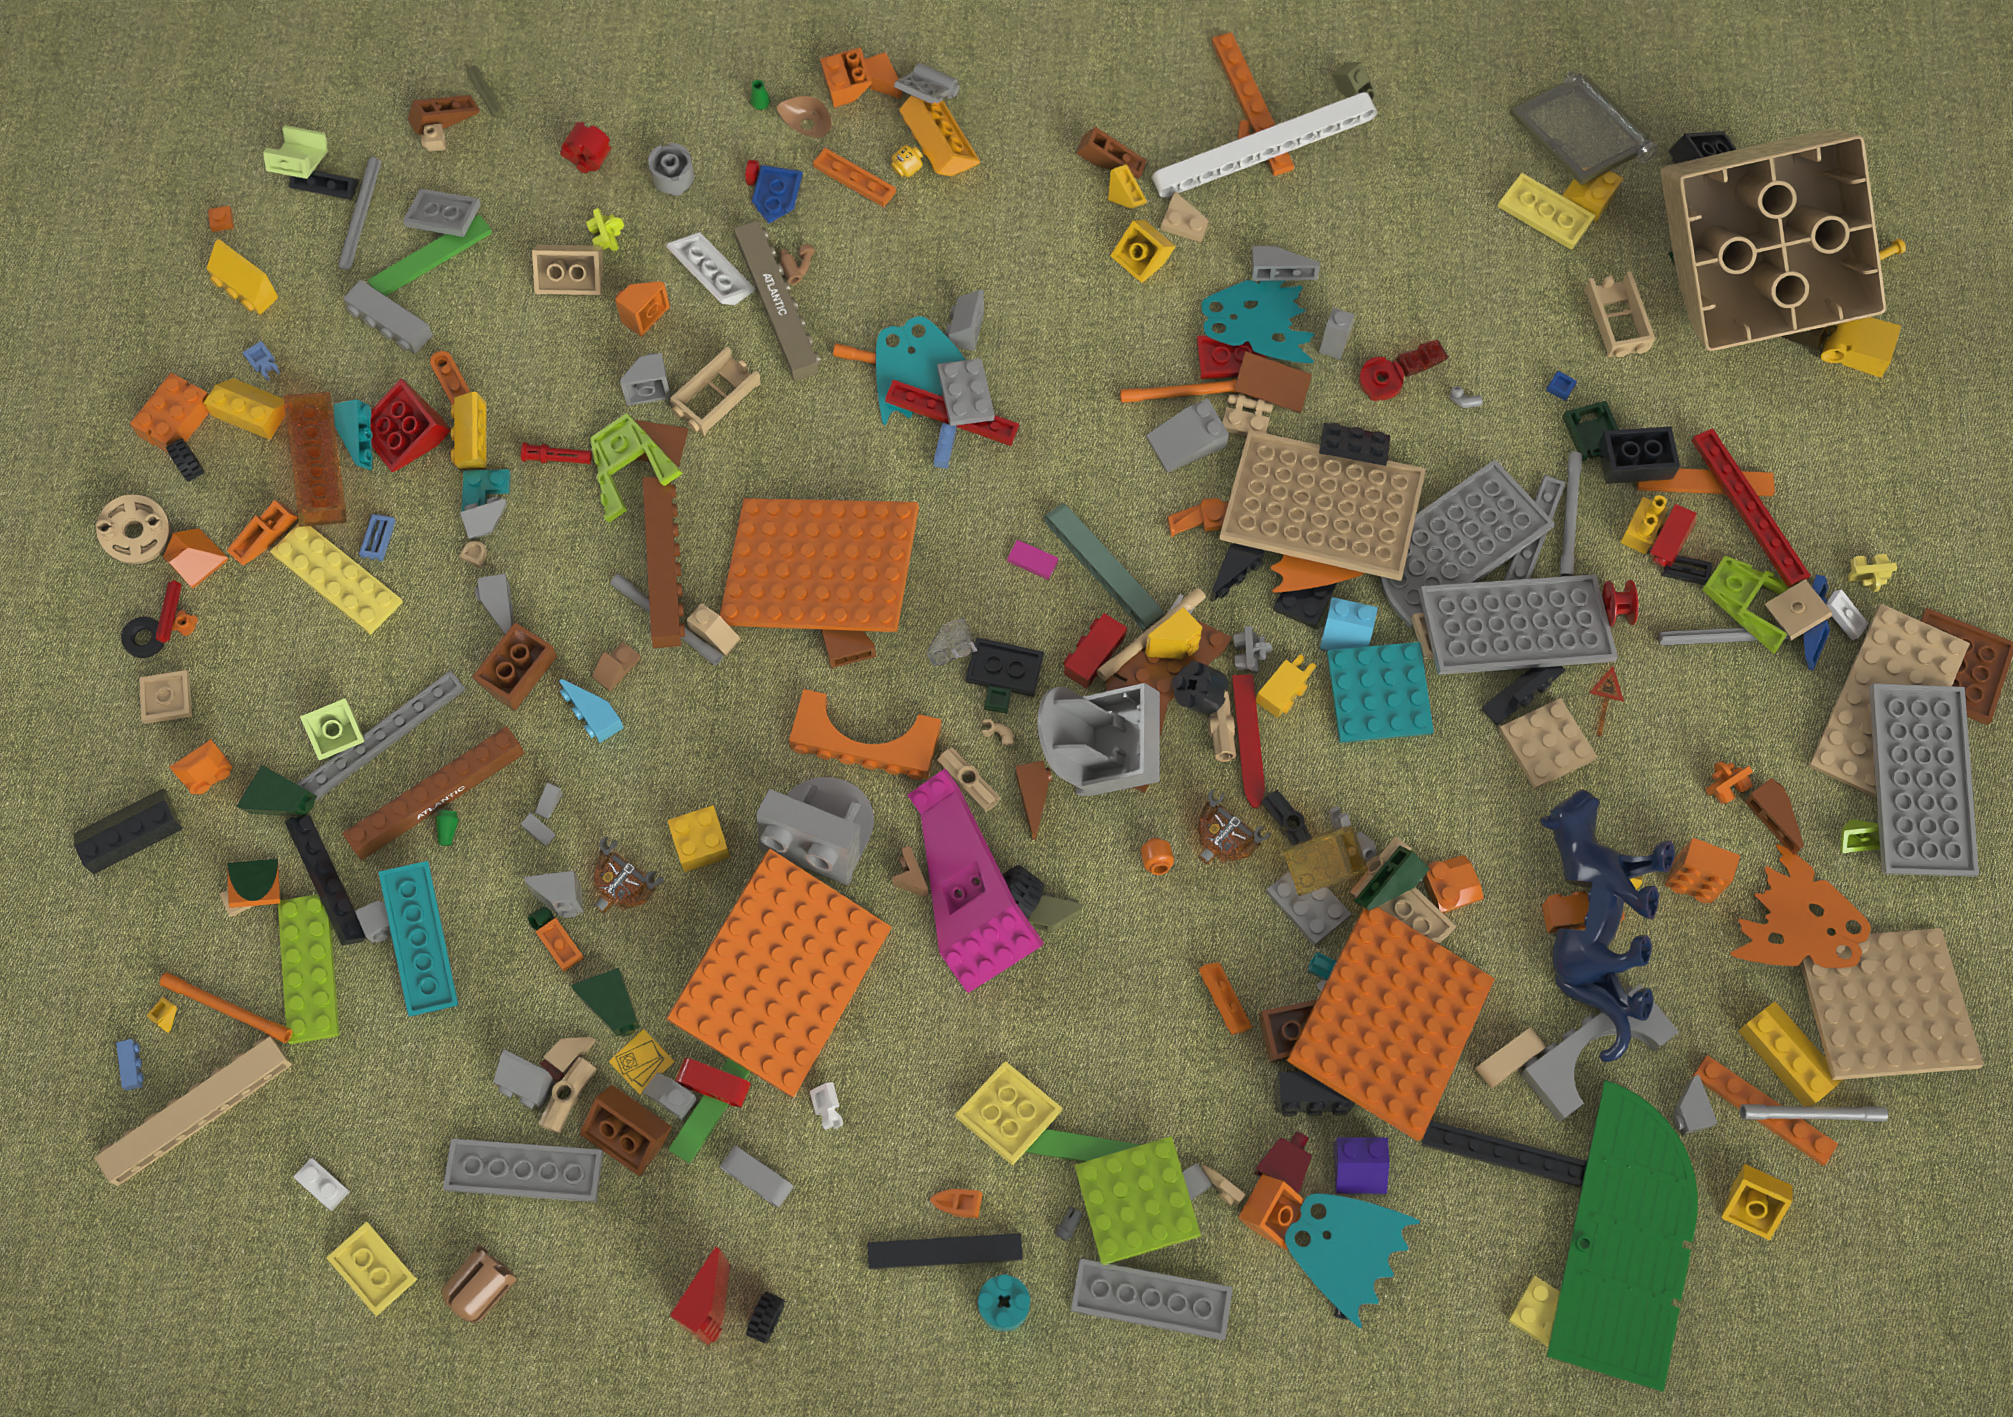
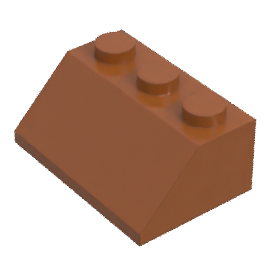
[472,623,557,711]
[580,1085,672,1177]

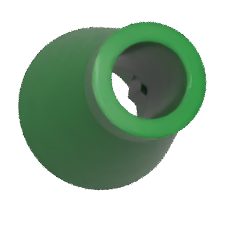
[749,80,771,110]
[435,810,459,846]

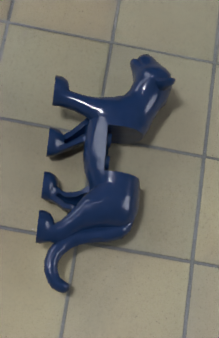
[1540,789,1675,1062]

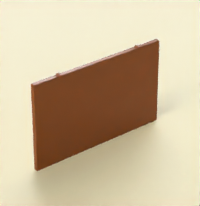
[1234,351,1312,413]
[619,417,689,467]

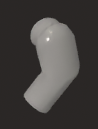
[1450,386,1482,408]

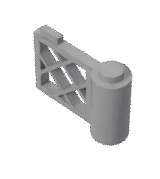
[894,63,960,104]

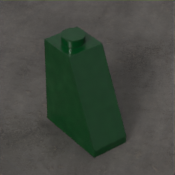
[236,765,317,817]
[571,968,640,1037]

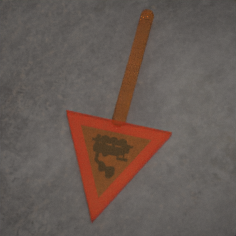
[1590,666,1624,737]

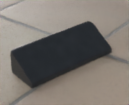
[289,170,359,200]

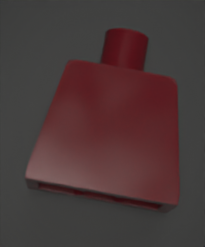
[1254,1131,1312,1194]

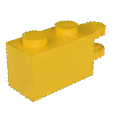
[1256,654,1317,718]

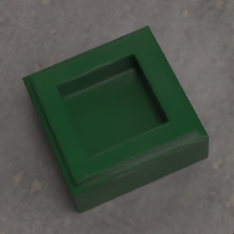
[984,685,1011,714]

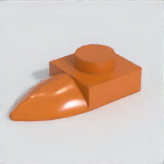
[930,1189,983,1218]

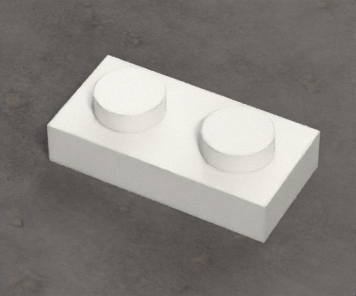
[1826,589,1869,640]
[294,1157,350,1211]

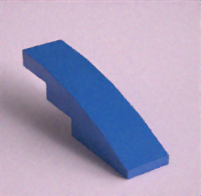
[1804,575,1830,671]

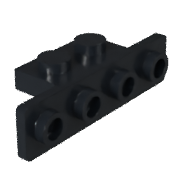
[1482,666,1565,725]

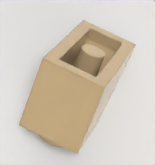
[687,603,741,656]

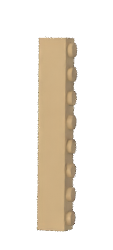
[94,1036,292,1186]

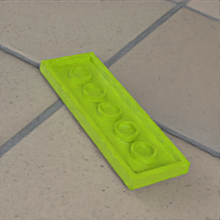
[278,894,340,1044]

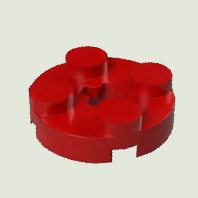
[1359,357,1405,401]

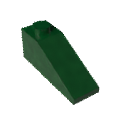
[1354,845,1430,911]

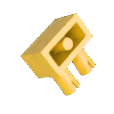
[1620,495,1668,554]

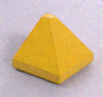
[146,997,177,1033]

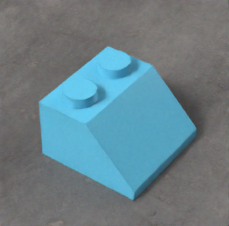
[1320,597,1378,651]

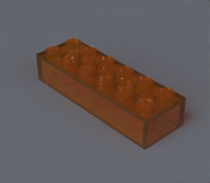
[283,392,347,527]

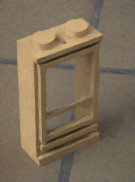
[1584,271,1655,358]
[670,347,761,436]

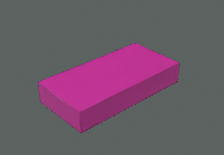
[1007,540,1059,580]

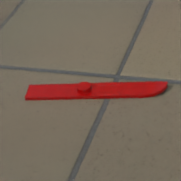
[1232,674,1265,809]

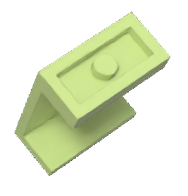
[263,125,328,179]

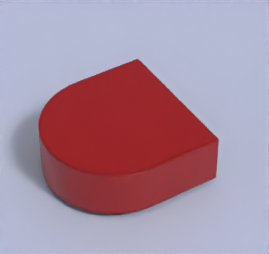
[745,159,760,186]

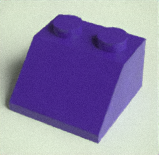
[1333,1137,1389,1194]

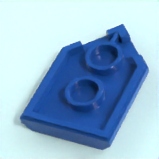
[752,165,803,224]

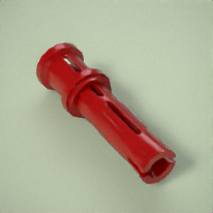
[521,442,592,465]

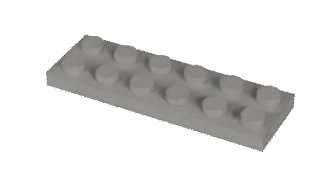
[443,1139,604,1202]
[1071,1258,1233,1340]

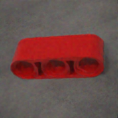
[675,1058,751,1108]

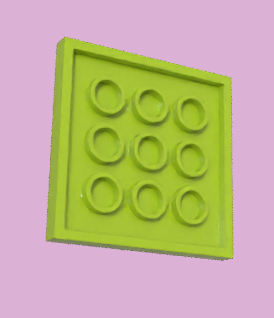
[1075,1136,1201,1265]

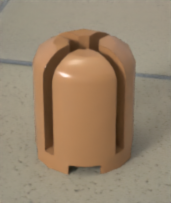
[441,1245,518,1323]

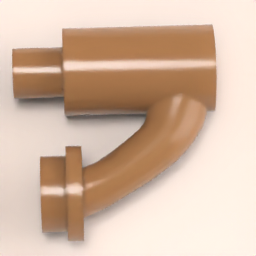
[779,244,815,285]

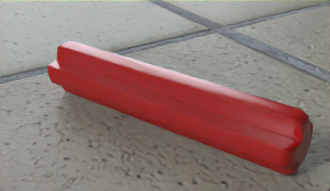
[156,580,182,643]

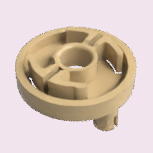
[96,494,171,564]

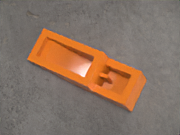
[226,500,299,565]

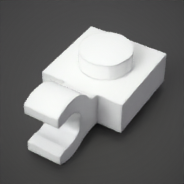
[810,1082,843,1130]

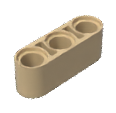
[1475,1027,1547,1089]

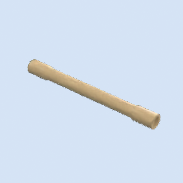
[1096,588,1206,681]

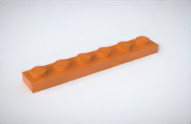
[1692,1055,1838,1166]

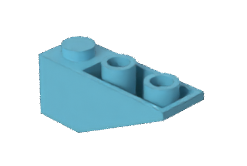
[559,679,624,743]

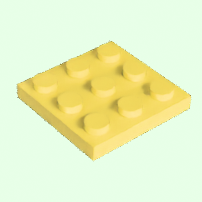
[955,1061,1062,1165]

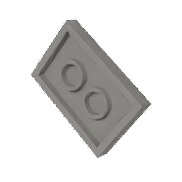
[403,189,481,237]
[937,358,995,426]
[1266,860,1351,946]

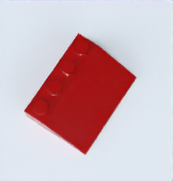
[669,1246,731,1345]

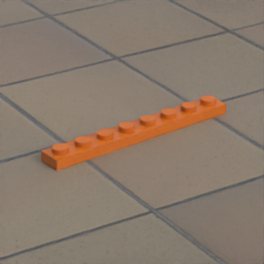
[1212,32,1294,176]

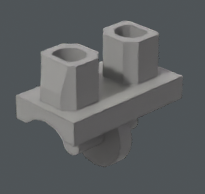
[1234,626,1272,674]

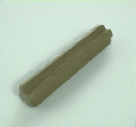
[467,65,503,118]

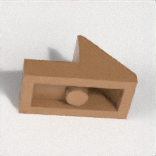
[592,641,641,692]
[892,845,928,897]

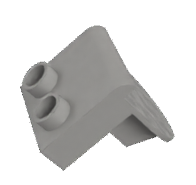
[1038,683,1160,796]
[757,777,874,886]

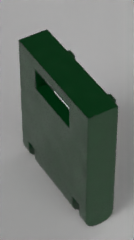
[1562,401,1619,461]

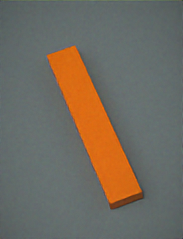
[1636,468,1775,496]

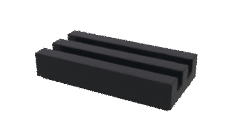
[1662,555,1712,586]

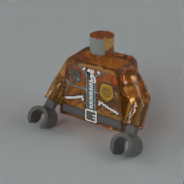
[1197,788,1271,865]
[594,836,664,914]

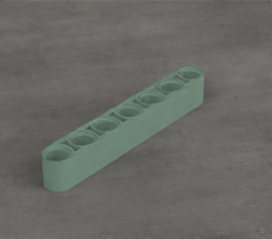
[1044,503,1164,630]

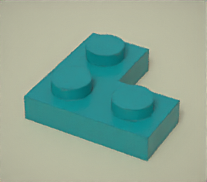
[462,469,511,511]

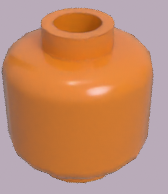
[1140,838,1174,875]

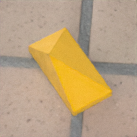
[1108,164,1147,209]

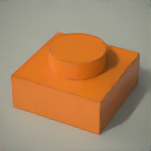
[208,206,234,232]

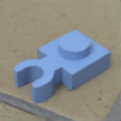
[242,341,280,381]

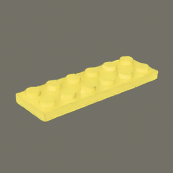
[270,520,403,635]

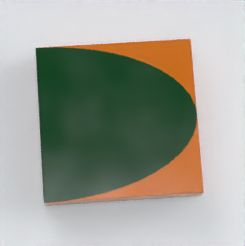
[227,859,280,908]

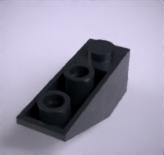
[1210,543,1265,602]

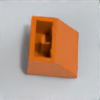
[820,47,872,107]

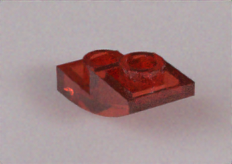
[1396,340,1448,377]

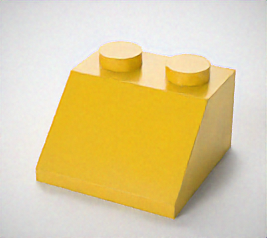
[1562,168,1624,222]
[1110,220,1176,283]
[1145,607,1202,659]
[1721,1164,1793,1240]

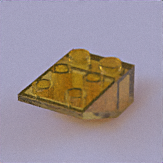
[1283,824,1368,896]

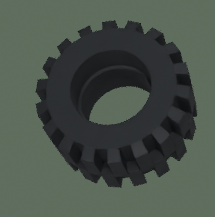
[1002,865,1044,918]

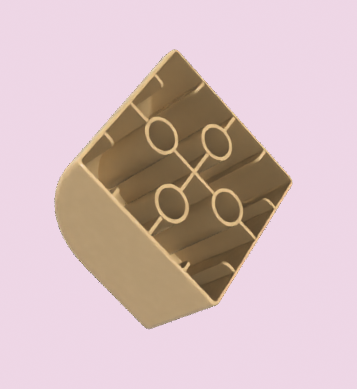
[1661,128,1886,351]

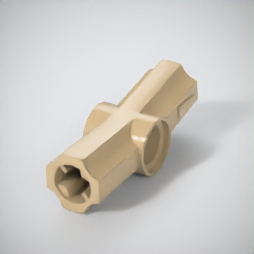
[1208,691,1236,762]
[539,1057,597,1134]

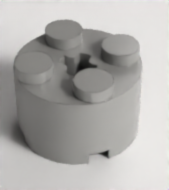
[648,143,695,196]

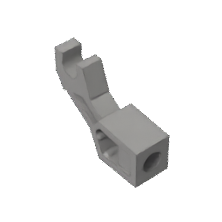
[1329,806,1376,865]

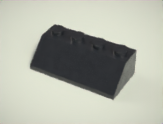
[74,788,183,875]

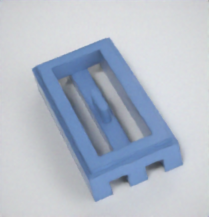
[359,514,396,561]

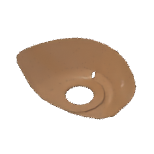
[776,96,832,138]

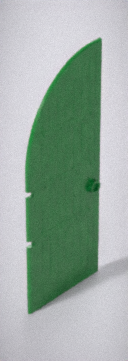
[1546,1080,1698,1392]

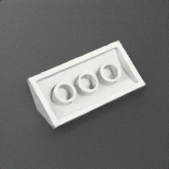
[666,232,755,305]

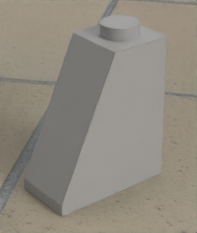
[1319,307,1355,360]

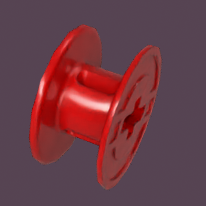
[1602,579,1639,626]

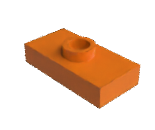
[536,918,584,972]

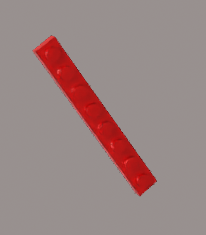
[1691,428,1811,588]

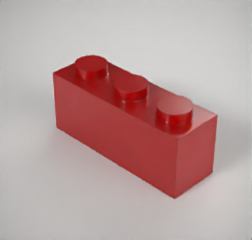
[1063,613,1127,689]

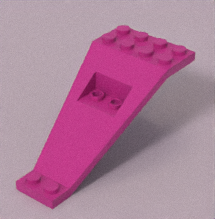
[907,768,1044,993]

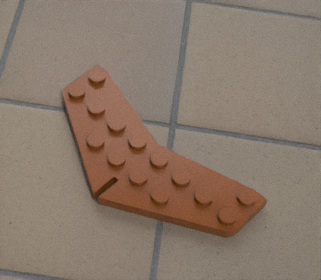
[1106,620,1232,793]

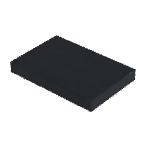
[965,637,1044,697]

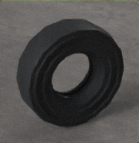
[121,616,164,658]

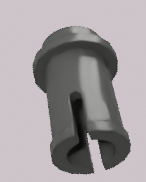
[1054,1207,1084,1242]

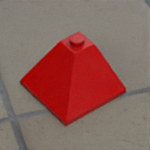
[370,379,451,473]

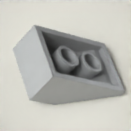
[1146,398,1229,473]

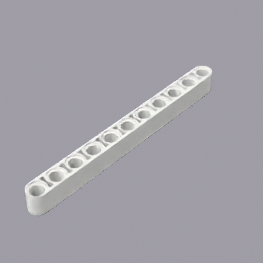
[1152,93,1377,198]

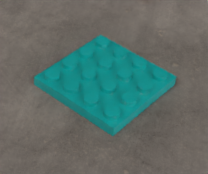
[1327,642,1434,743]

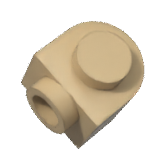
[421,124,446,152]

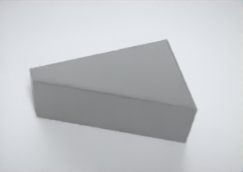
[535,783,563,820]
[521,813,556,846]

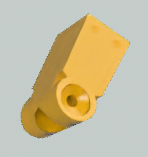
[1821,317,1901,378]

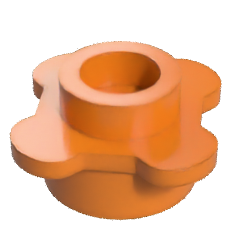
[172,610,198,636]

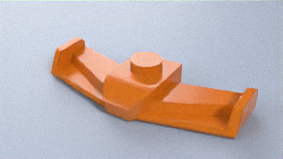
[1167,498,1229,537]

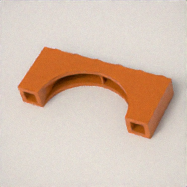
[789,689,942,780]

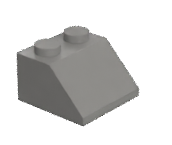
[946,289,984,351]
[620,353,671,406]
[524,871,584,918]
[493,1049,556,1109]

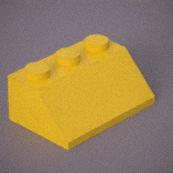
[206,239,278,315]
[204,378,293,440]
[451,392,487,469]

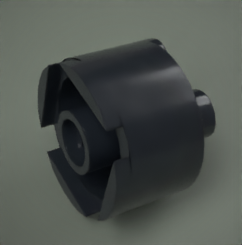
[1171,661,1228,714]

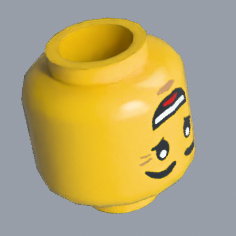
[890,145,923,178]

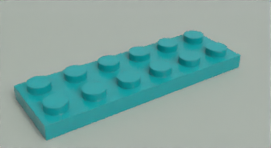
[379,861,459,1017]

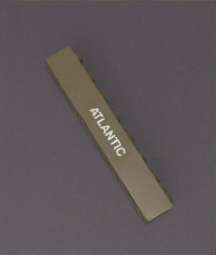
[734,220,821,382]

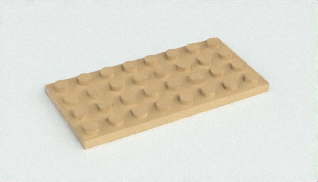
[1808,604,1970,798]

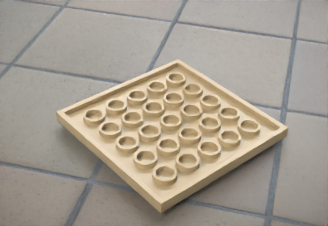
[1800,928,1984,1080]

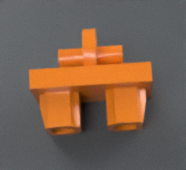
[1705,761,1753,804]

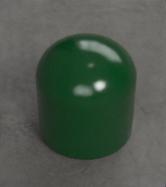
[528,907,554,931]

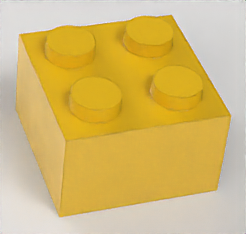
[667,805,731,873]

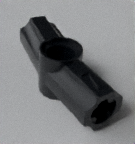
[1261,790,1319,861]

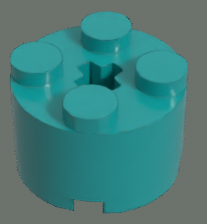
[978,1274,1030,1331]

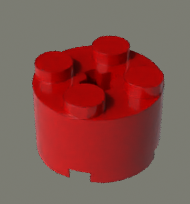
[560,122,612,174]

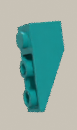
[334,399,373,470]

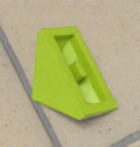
[1840,819,1880,853]

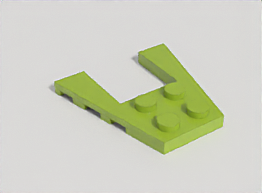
[590,413,683,523]
[1702,556,1792,654]

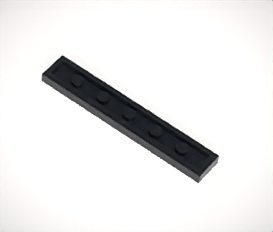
[868,1233,1023,1270]

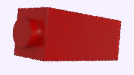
[1650,504,1697,567]

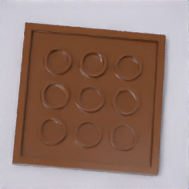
[1920,608,2013,725]

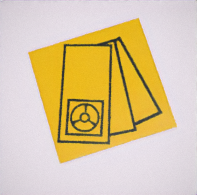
[608,1029,675,1094]

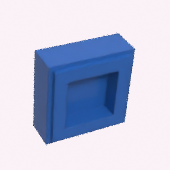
[1546,371,1577,401]

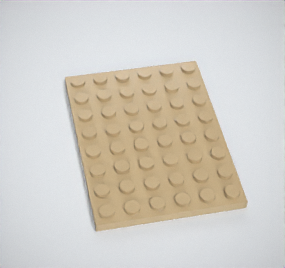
[1219,430,1426,581]

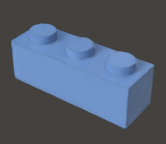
[934,423,956,469]
[116,1039,144,1091]

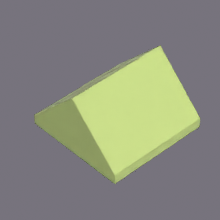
[300,698,365,761]

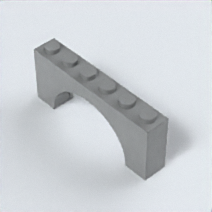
[1521,984,1679,1123]

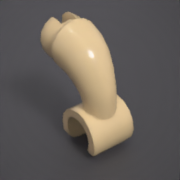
[982,719,1015,746]

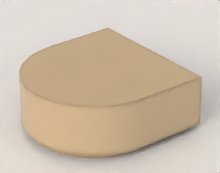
[459,541,488,568]

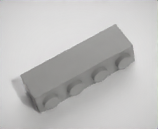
[343,280,433,354]

